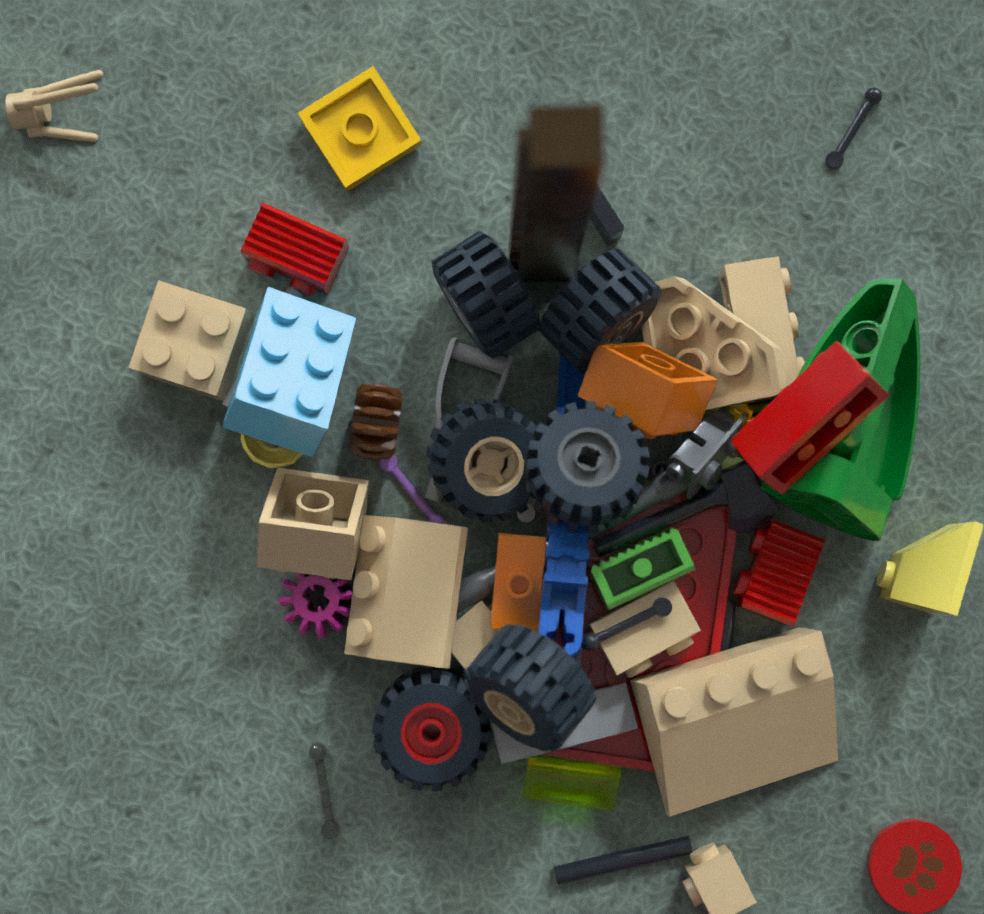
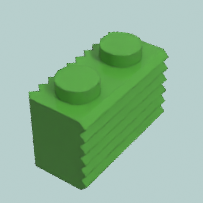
[587,528,696,610]

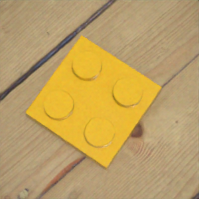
[297,66,422,192]

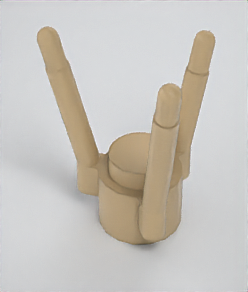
[5,70,103,142]

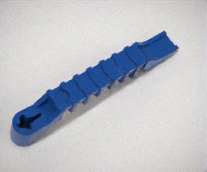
[538,354,591,661]

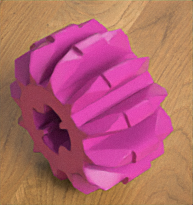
[278,572,353,638]

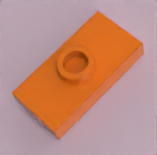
[490,533,546,632]

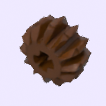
[349,383,402,461]

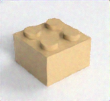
[128,280,253,401]
[257,468,369,580]

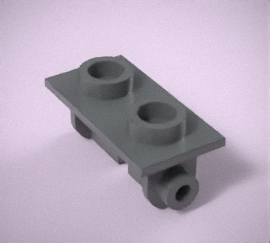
[666,408,749,500]

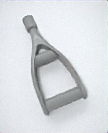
[425,337,514,503]

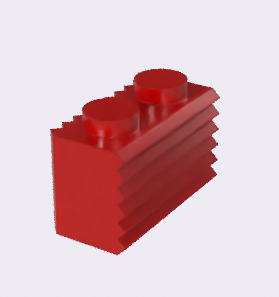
[240,203,349,297]
[732,520,825,626]

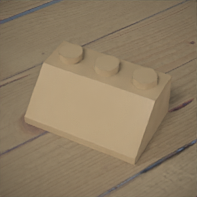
[344,515,468,668]

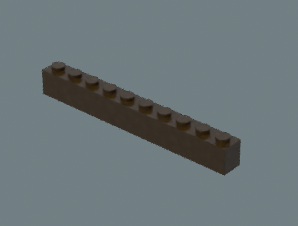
[508,104,605,282]

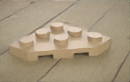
[642,277,787,412]

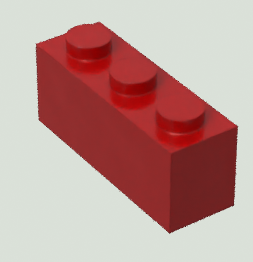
[730,341,890,494]

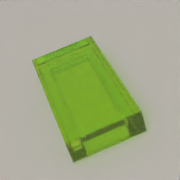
[522,755,621,811]

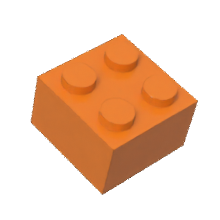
[577,342,718,439]

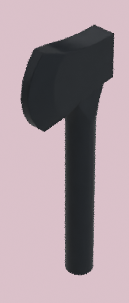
[593,460,779,558]

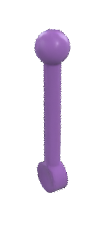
[379,455,446,524]

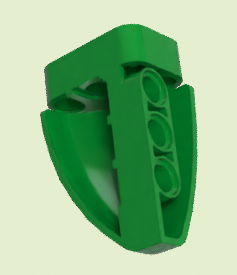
[761,278,921,541]

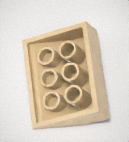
[630,627,838,817]

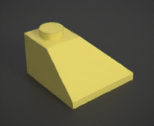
[876,521,984,616]

